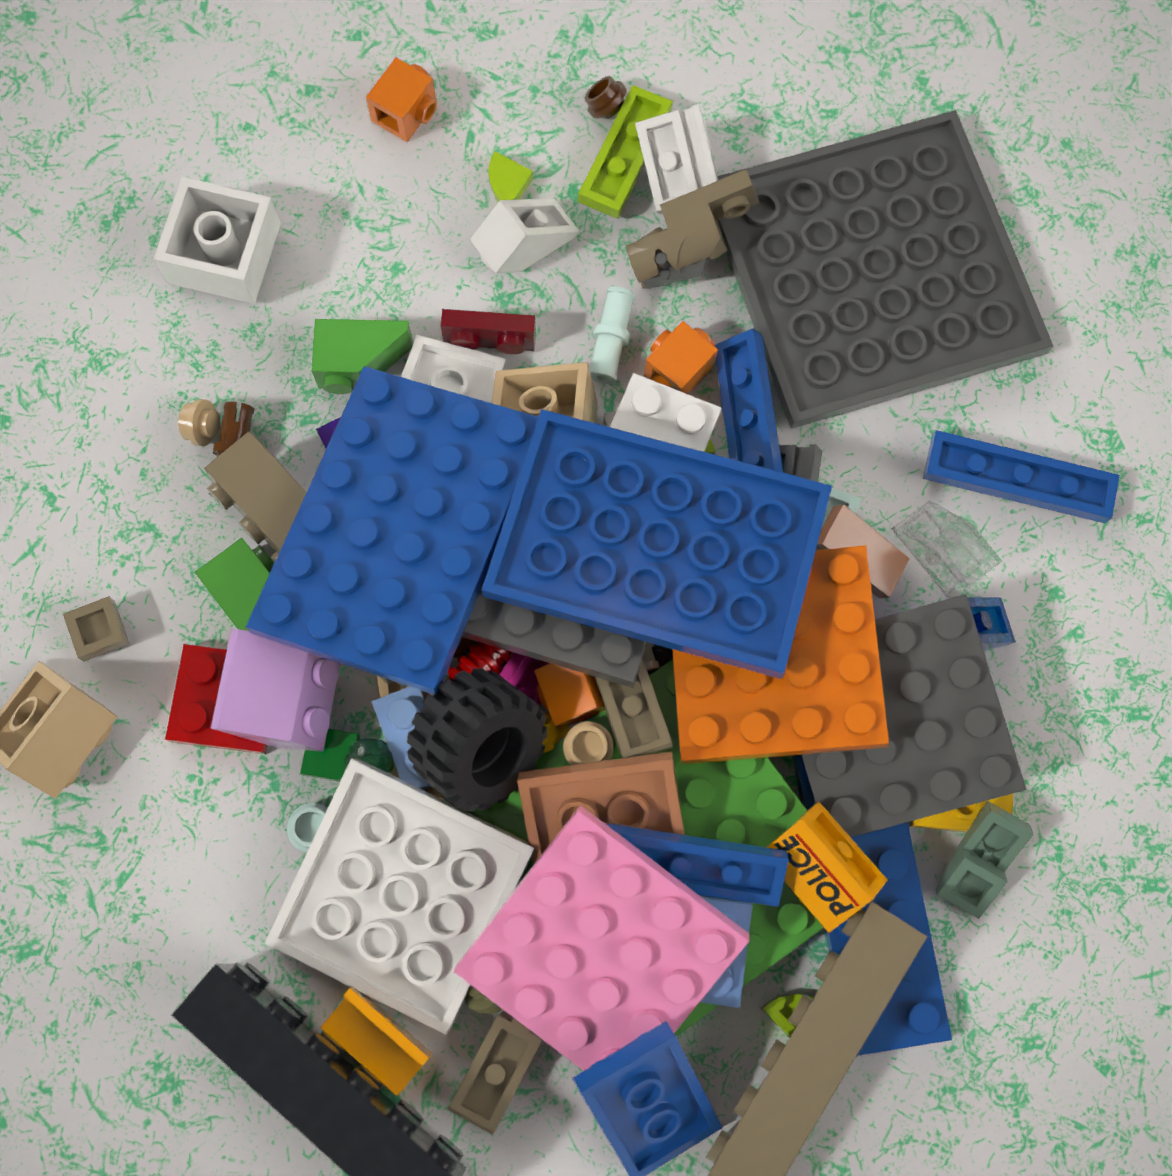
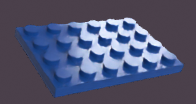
[246,366,538,695]
[482,409,832,679]

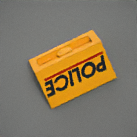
[766,801,887,933]
[320,987,433,1096]

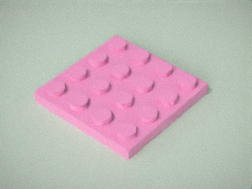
[453,805,749,1071]

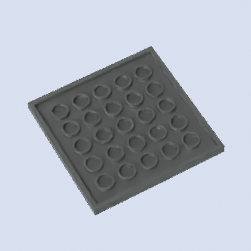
[717,110,1053,429]

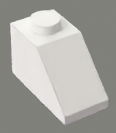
[470,198,580,274]

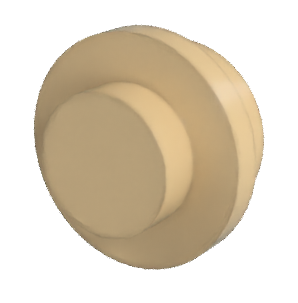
[178,399,220,446]
[563,722,614,765]

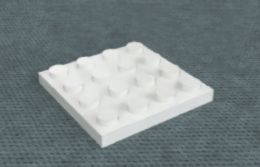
[265,757,535,1035]

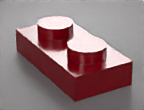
[441,309,536,354]

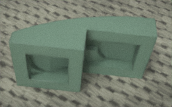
[936,801,1034,919]

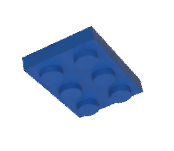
[573,1021,723,1176]

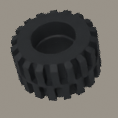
[407,668,548,812]

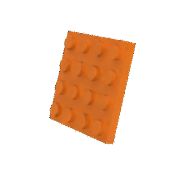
[673,545,889,764]

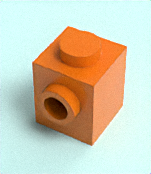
[366,57,437,142]
[644,321,718,394]
[534,663,605,726]

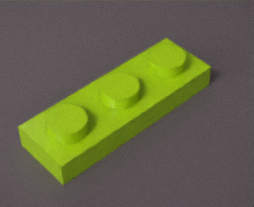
[578,85,673,219]

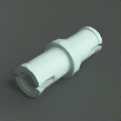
[590,287,635,384]

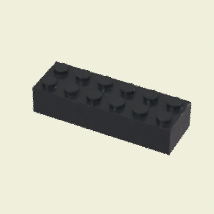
[171,962,466,1176]

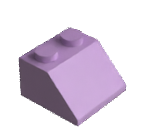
[211,629,340,751]

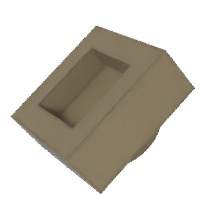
[63,596,130,662]

